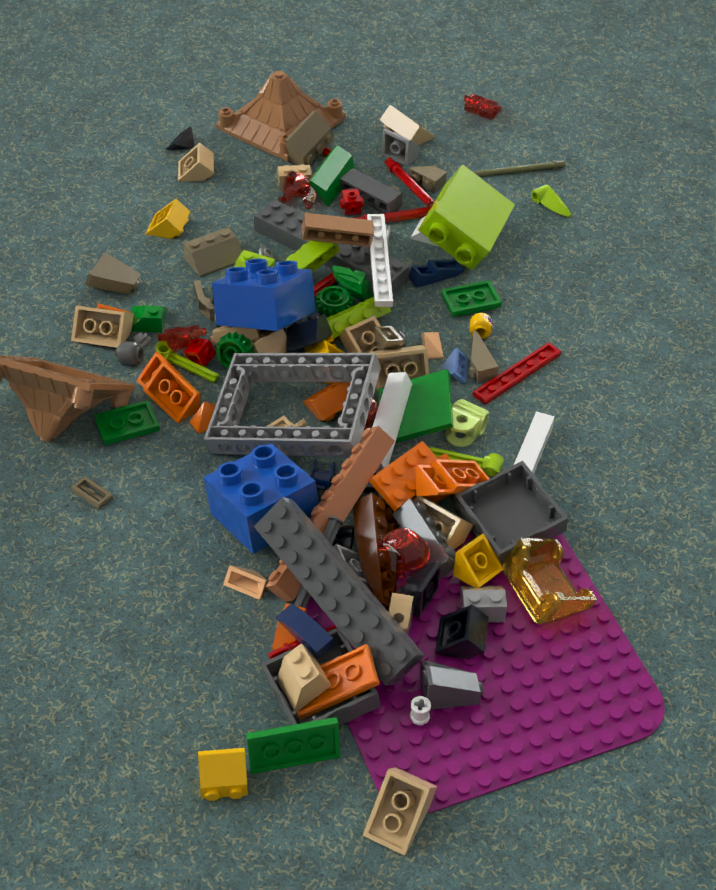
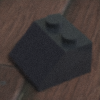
[286,313,332,352]
[397,561,441,618]
[435,604,489,659]

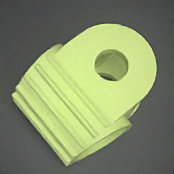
[445,399,489,447]

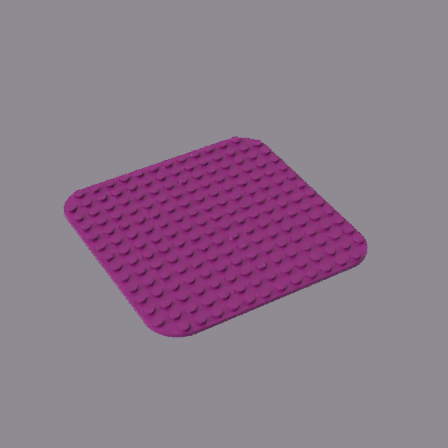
[295,530,665,813]

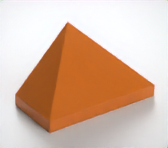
[189,401,216,434]

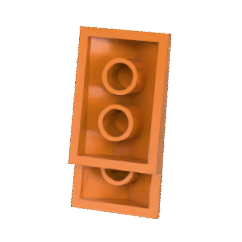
[136,351,200,423]
[415,459,490,496]

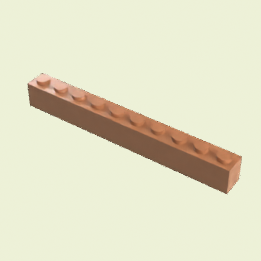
[266,426,395,602]

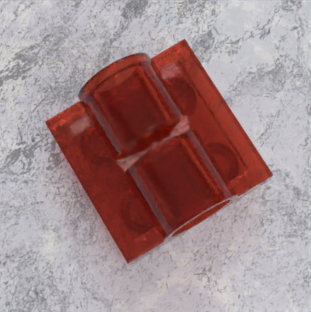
[463,93,502,120]
[157,325,207,351]

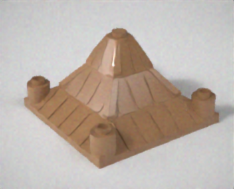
[216,71,346,162]
[0,355,135,442]

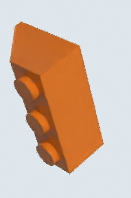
[302,382,351,422]

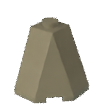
[85,252,141,294]

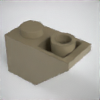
[409,166,447,193]

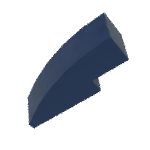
[409,259,465,287]
[276,603,334,659]

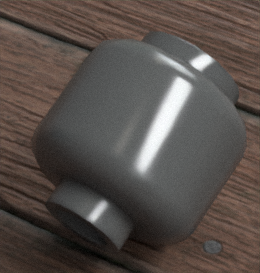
[115,341,144,366]

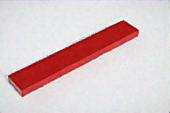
[472,342,562,405]

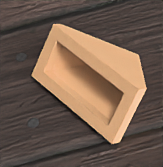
[421,332,444,359]
[223,565,267,600]

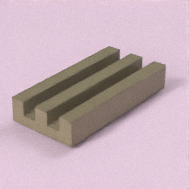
[71,476,113,510]

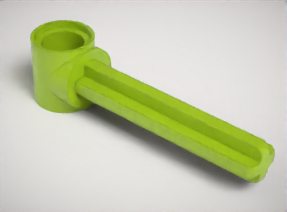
[155,341,219,383]
[429,447,504,477]

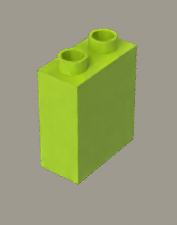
[418,164,515,270]

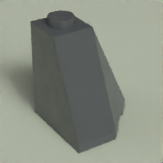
[419,660,483,710]

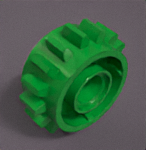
[315,286,353,317]
[216,332,255,370]

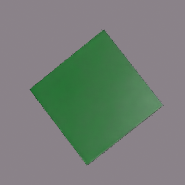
[378,369,454,443]

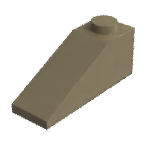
[468,331,499,383]

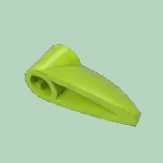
[531,185,571,218]

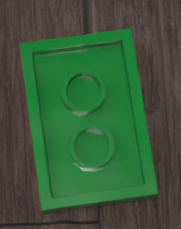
[440,280,502,317]
[94,400,160,446]

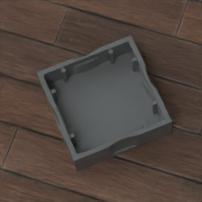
[455,461,568,565]
[261,628,380,727]

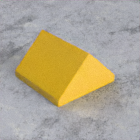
[453,533,503,588]

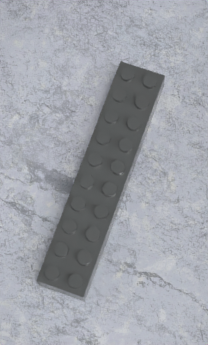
[254,199,410,295]
[254,497,425,686]

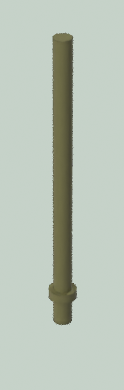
[472,160,565,177]

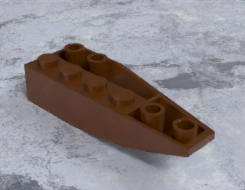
[353,493,399,609]

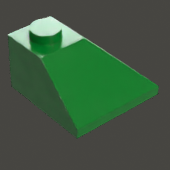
[131,305,167,333]

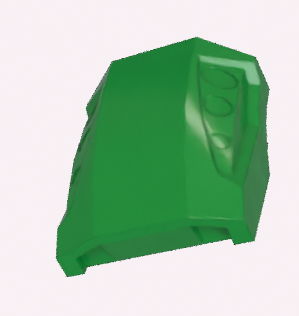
[332,265,372,301]

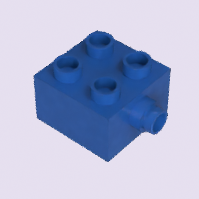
[212,258,315,331]
[204,443,319,554]

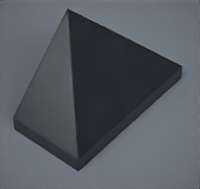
[166,126,194,150]

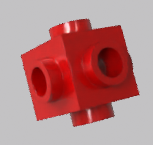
[340,189,364,215]
[184,338,216,367]

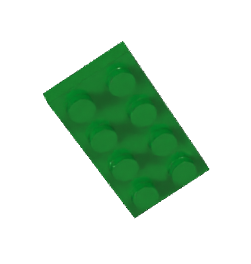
[246,717,341,774]

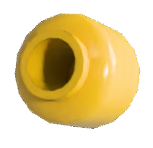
[469,313,492,339]

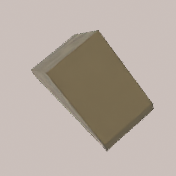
[374,326,404,350]

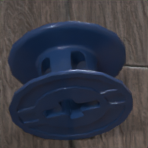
[310,459,336,490]

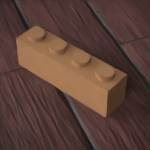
[302,213,374,247]

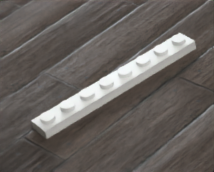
[367,214,393,307]

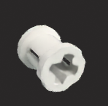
[410,696,431,725]

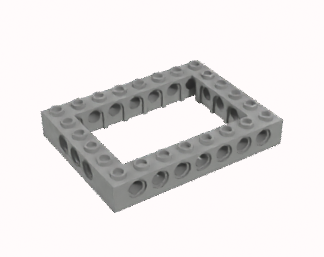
[204,353,381,457]

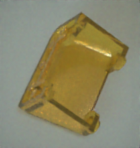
[503,538,598,624]

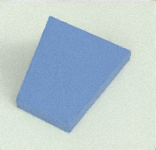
[441,348,469,384]

